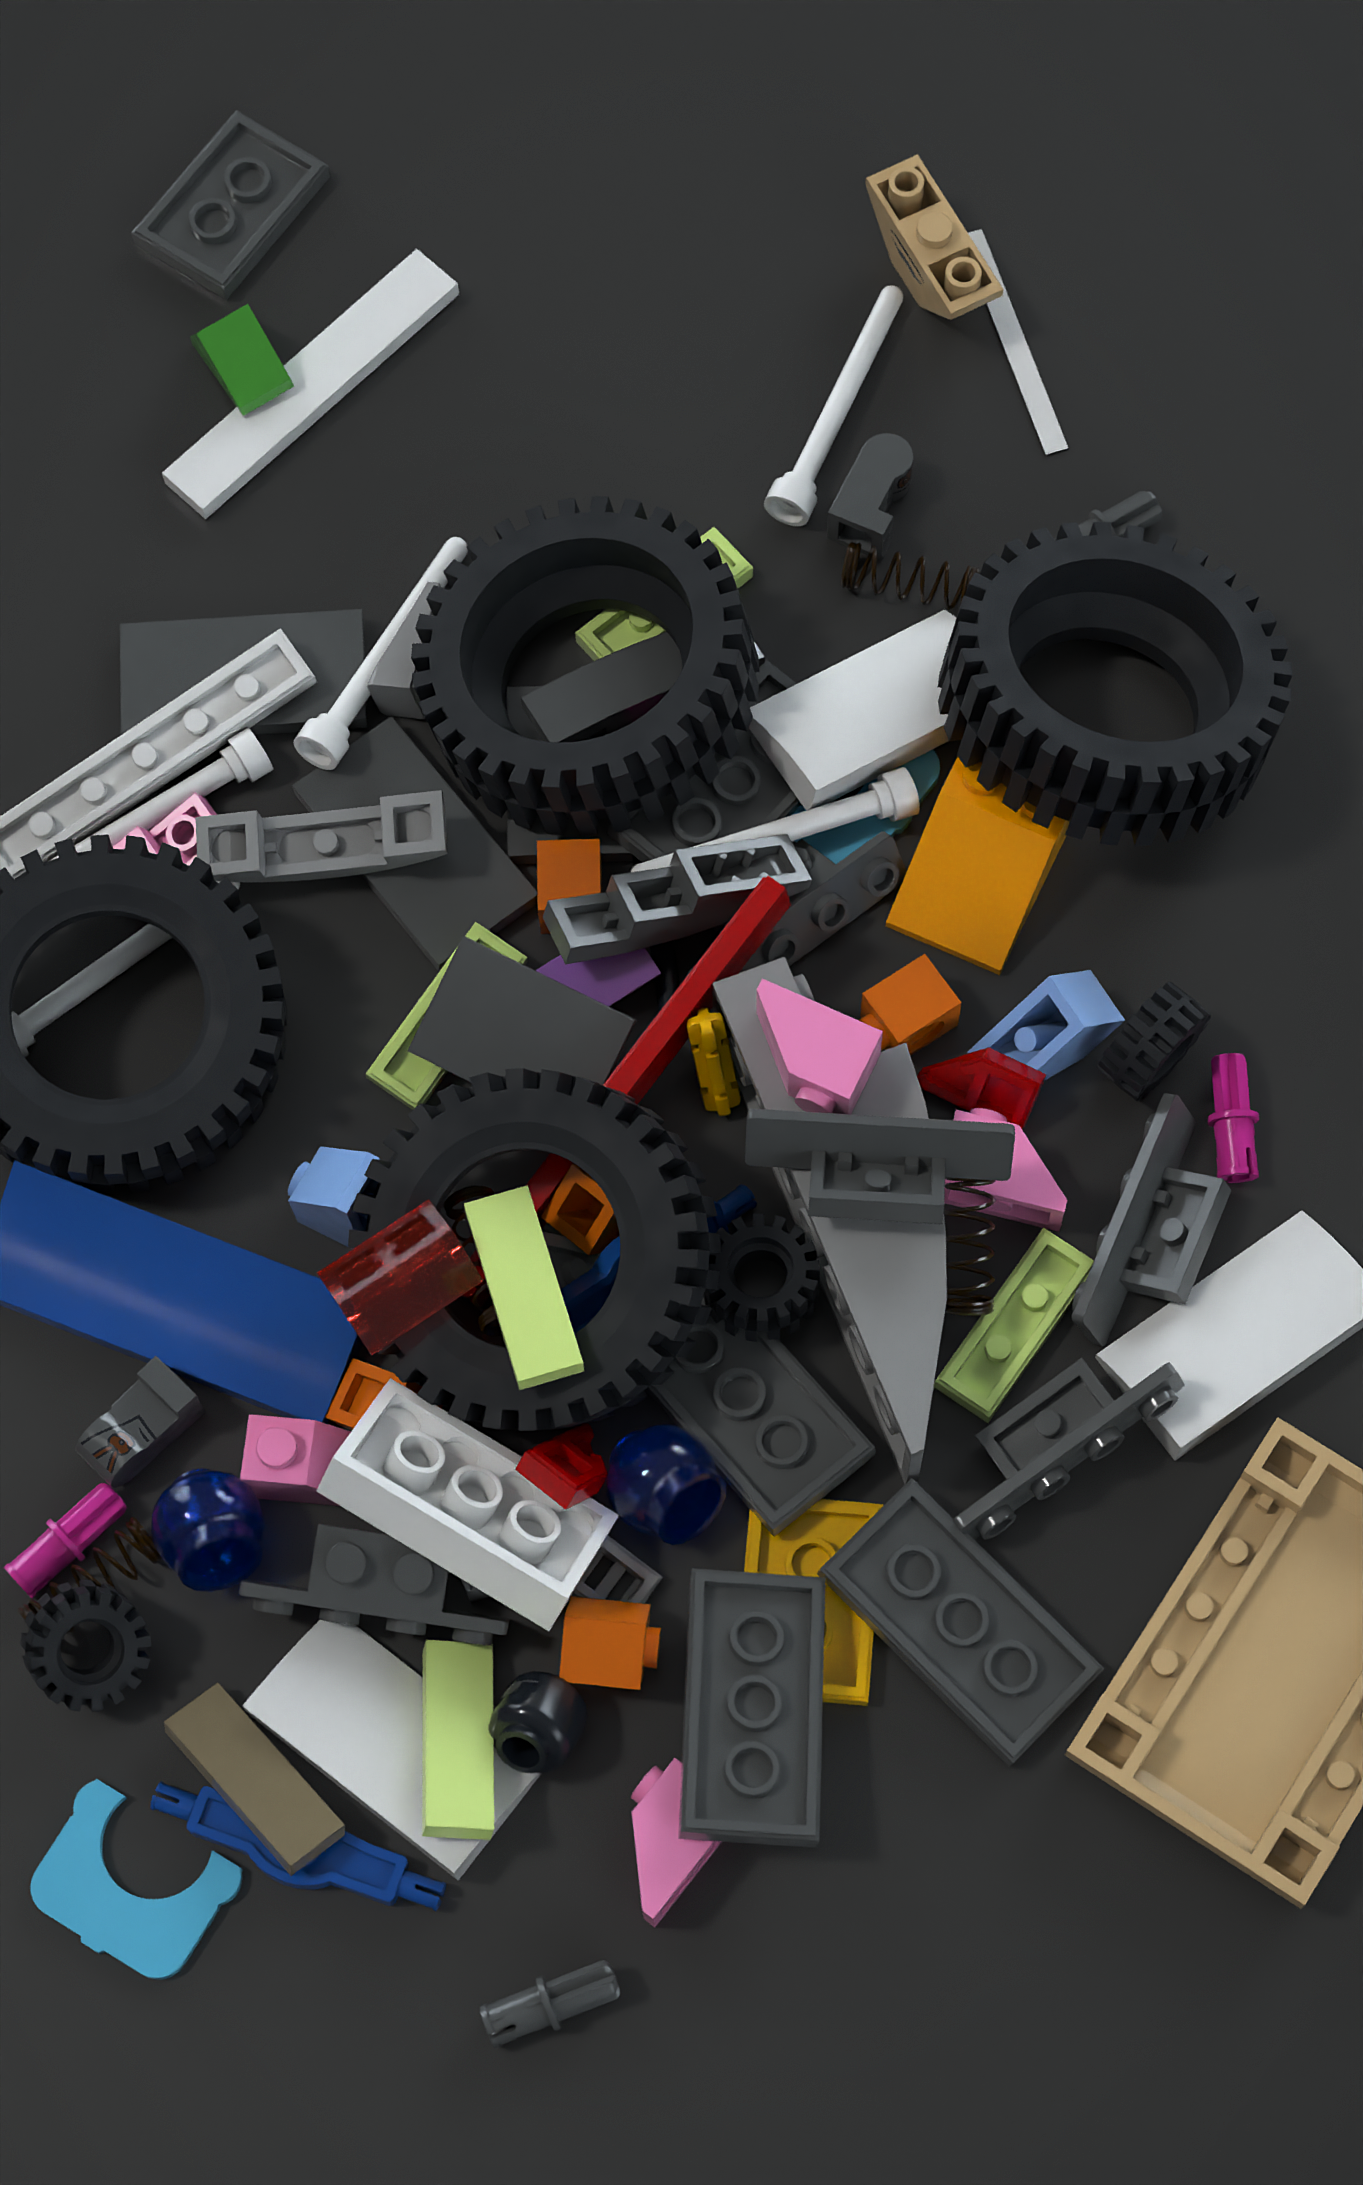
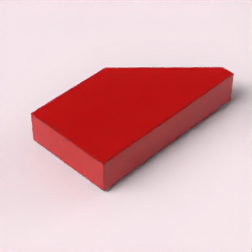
[917,1047,1047,1130]
[515,1423,608,1510]

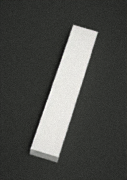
[162,249,459,519]
[0,628,317,879]

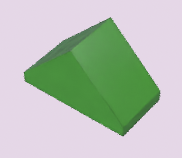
[189,304,294,416]

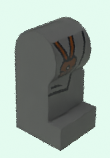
[827,433,913,561]
[75,1356,205,1488]

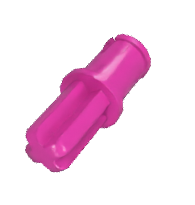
[1207,1053,1259,1183]
[3,1483,127,1599]

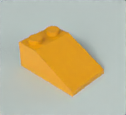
[885,757,1069,975]

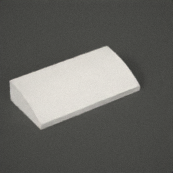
[749,610,957,810]
[1095,1210,1363,1461]
[316,1378,619,1631]
[243,1620,542,1880]

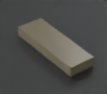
[164,1682,345,1876]

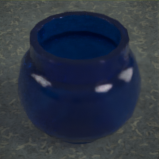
[606,1424,726,1545]
[151,1469,264,1592]

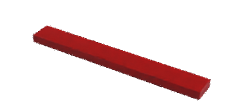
[451,876,791,1307]

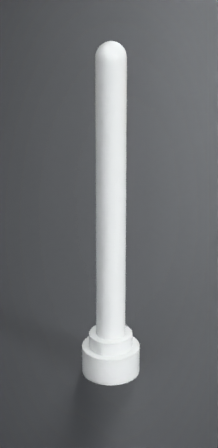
[764,285,903,526]
[294,537,468,770]
[47,728,274,862]
[631,767,920,872]
[11,881,240,1057]

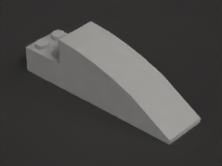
[712,957,947,1484]

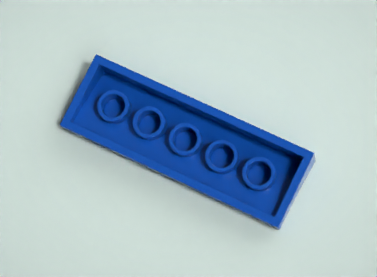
[0,1160,373,1424]

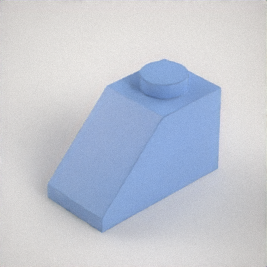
[967,970,1125,1081]
[288,1146,380,1255]

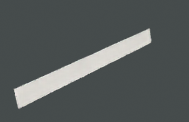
[968,229,1068,455]

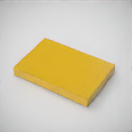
[744,1499,883,1706]

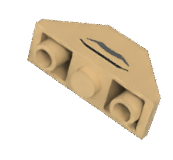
[865,154,1003,320]

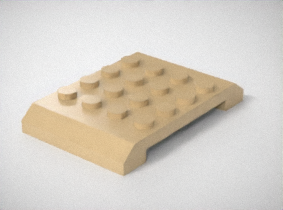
[1065,1417,1363,1909]

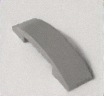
[195,790,448,882]

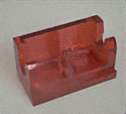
[317,1199,484,1355]

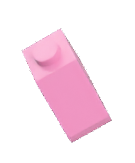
[756,978,883,1114]
[944,1108,1067,1232]
[240,1414,351,1506]
[631,1758,722,1928]

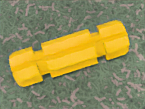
[686,1008,741,1116]

